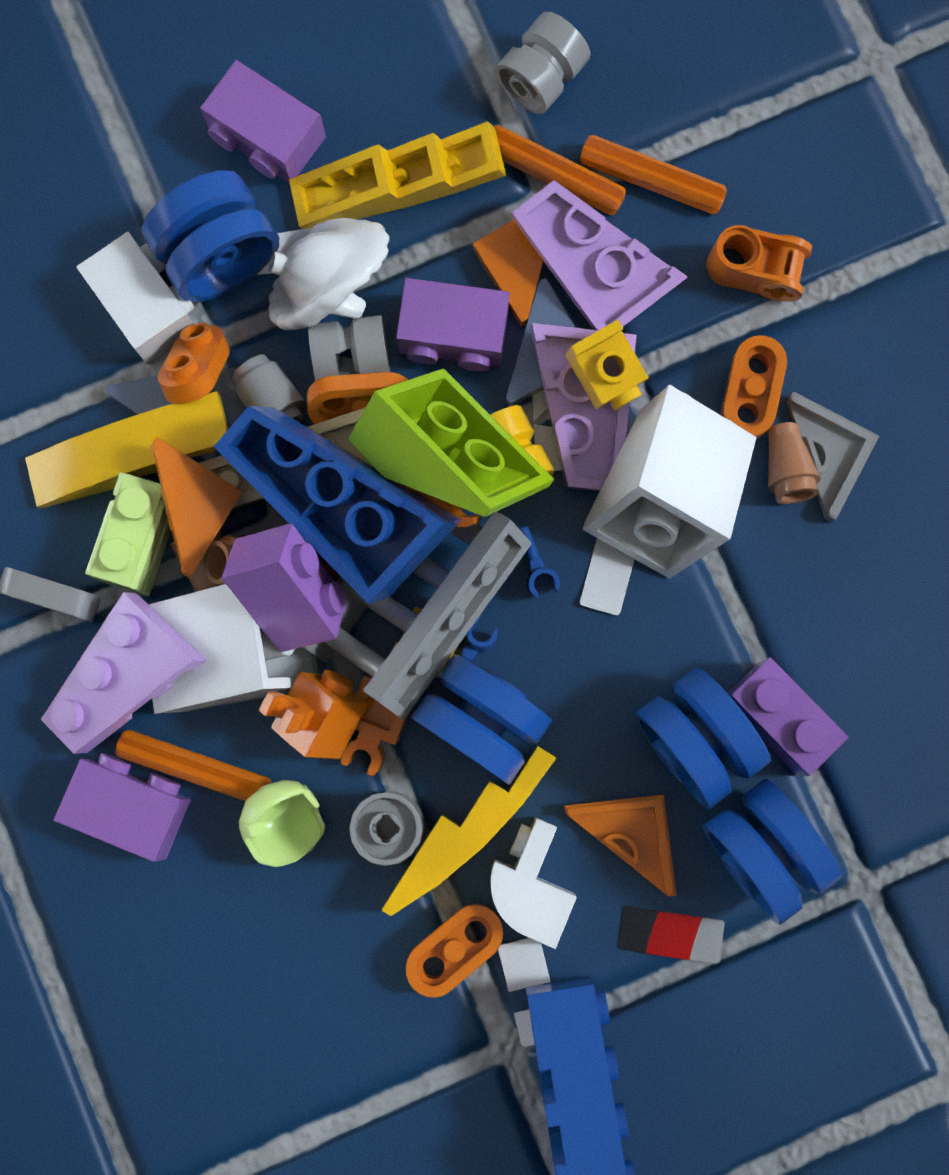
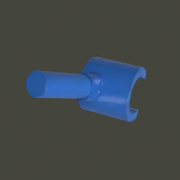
[520,526,560,598]
[459,617,498,662]

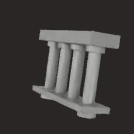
[304,512,532,720]

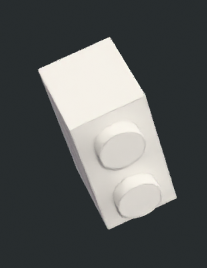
[76,232,195,364]

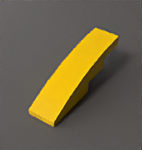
[289,121,506,230]
[25,391,229,509]
[382,746,556,916]

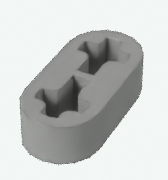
[0,567,101,623]

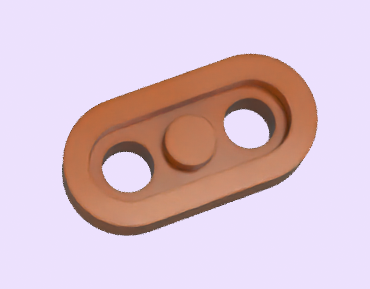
[157,322,230,404]
[720,335,787,439]
[307,372,408,424]
[406,903,503,998]

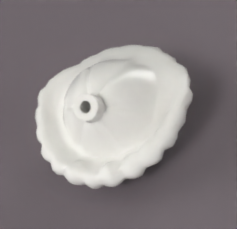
[268,218,389,330]

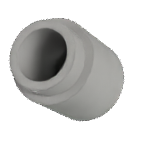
[232,354,306,423]

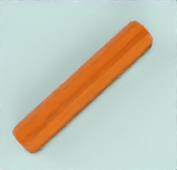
[493,125,626,215]
[580,135,727,215]
[115,730,271,801]

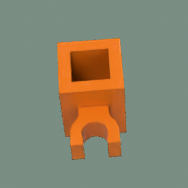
[259,670,369,759]

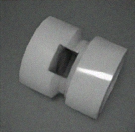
[495,11,591,114]
[308,315,390,381]
[349,791,425,866]

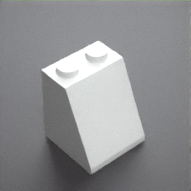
[582,385,756,579]
[149,584,319,714]

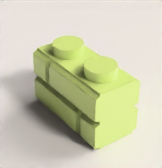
[85,472,171,596]

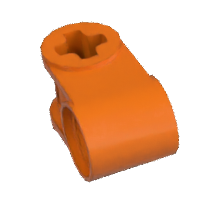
[706,225,812,302]

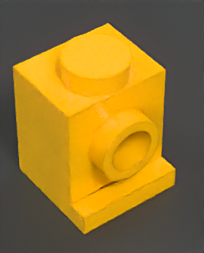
[565,320,649,411]

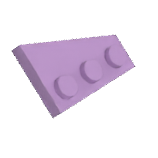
[510,180,688,330]
[530,323,636,492]
[41,592,207,754]

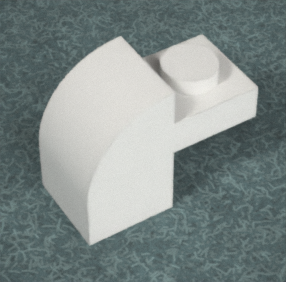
[490,817,577,949]

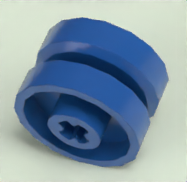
[141,170,280,302]
[411,654,553,785]
[634,666,771,809]
[702,779,842,925]

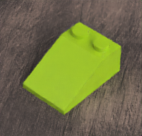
[348,368,554,517]

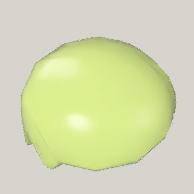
[239,780,325,868]

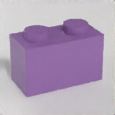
[200,60,326,183]
[396,278,510,371]
[221,523,347,653]
[727,657,849,776]
[53,753,191,862]

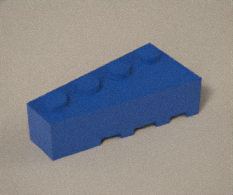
[214,406,461,604]
[526,977,635,1175]

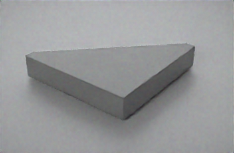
[786,391,879,523]

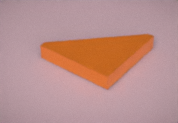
[473,220,544,327]
[150,437,243,577]
[564,795,677,897]

